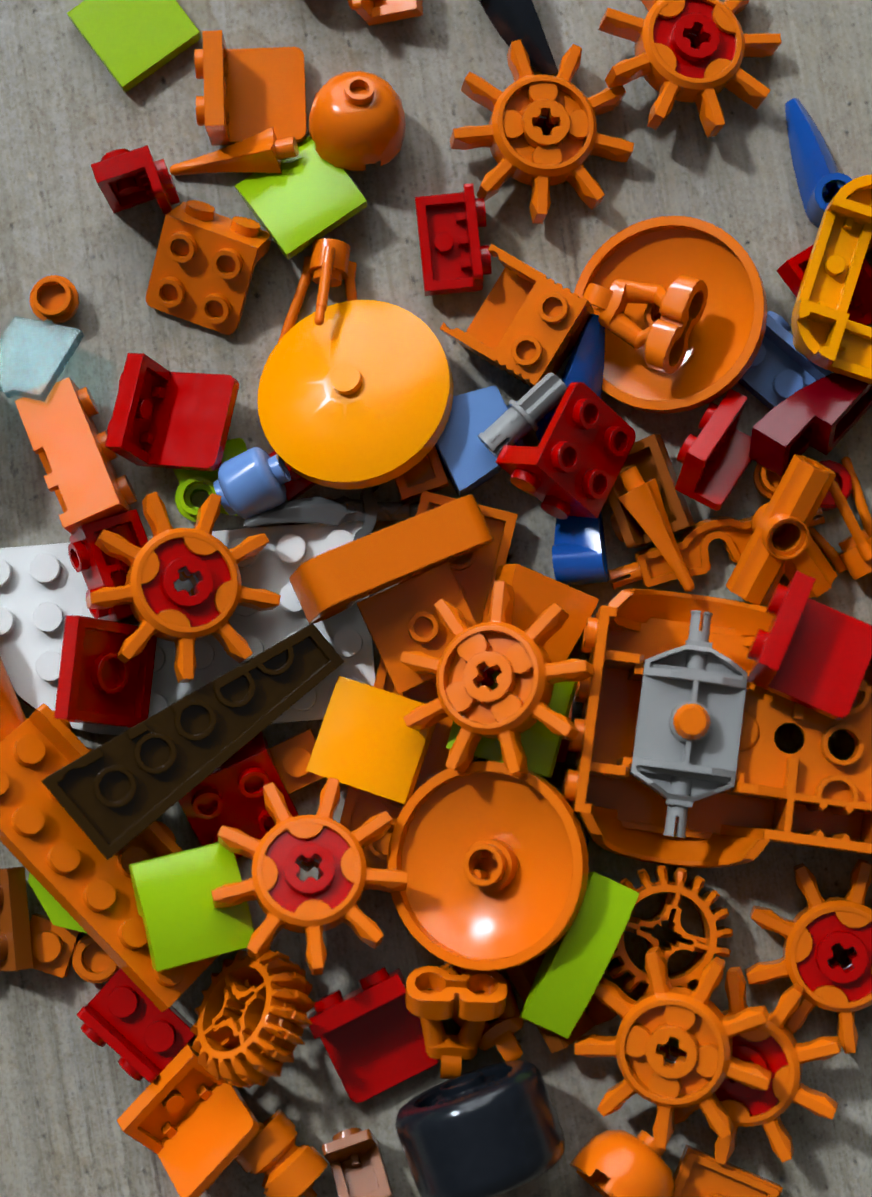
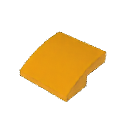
[306,675,436,804]

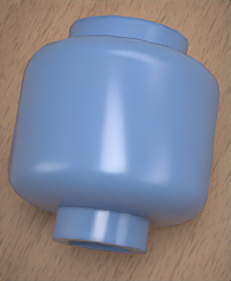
[213,447,291,520]

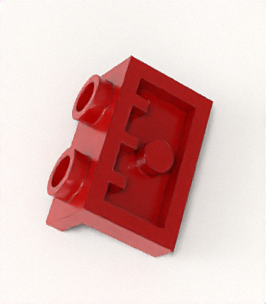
[68,509,149,622]
[76,968,195,1083]

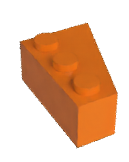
[15,377,137,535]

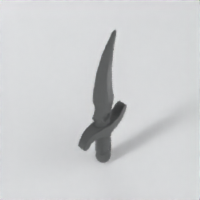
[243,485,419,541]

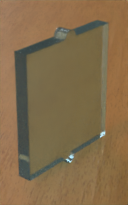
[0,316,84,401]

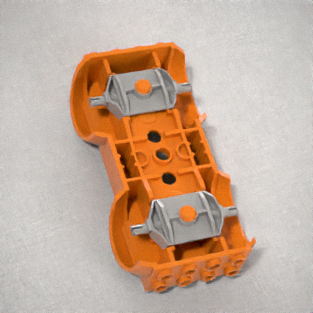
[562,588,872,868]

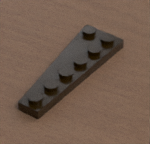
[41,623,345,860]

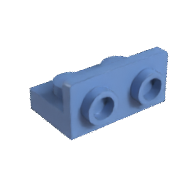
[738,311,832,410]

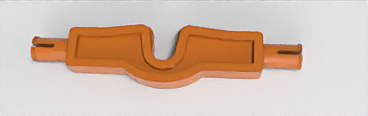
[608,507,825,590]

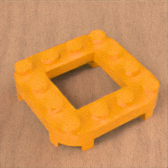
[791,174,872,385]

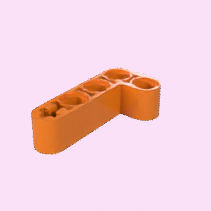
[289,494,494,625]

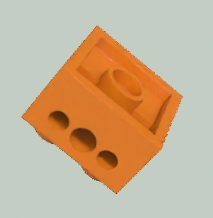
[440,243,594,388]

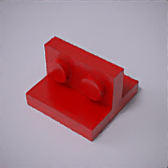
[54,615,157,728]

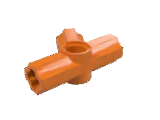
[726,454,838,606]

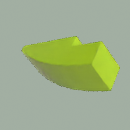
[519,871,640,1039]

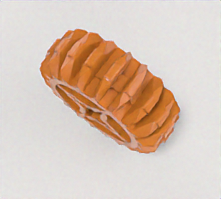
[608,865,733,997]
[190,950,315,1089]

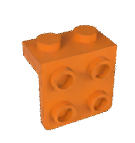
[194,30,307,146]
[145,200,272,335]
[117,1044,260,1197]

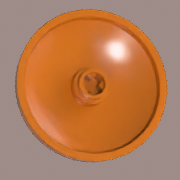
[574,216,767,414]
[387,761,589,971]

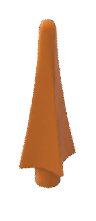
[170,127,299,176]
[618,466,695,592]

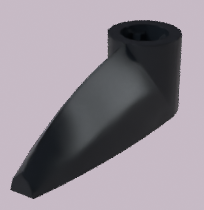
[479,0,558,76]

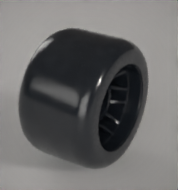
[395,1060,565,1197]

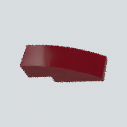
[749,373,872,477]

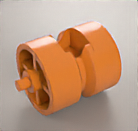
[235,1109,328,1197]

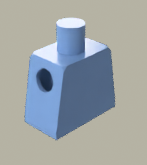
[435,386,525,498]

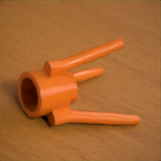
[278,238,357,342]
[808,456,872,580]

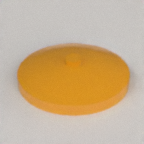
[257,300,454,490]

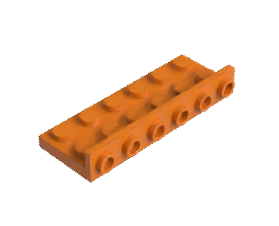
[0,703,219,1012]

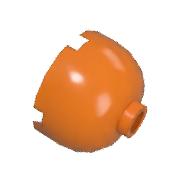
[309,71,406,171]
[570,1130,674,1197]

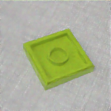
[67,0,202,93]

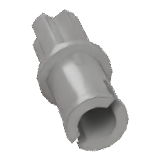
[478,372,567,458]

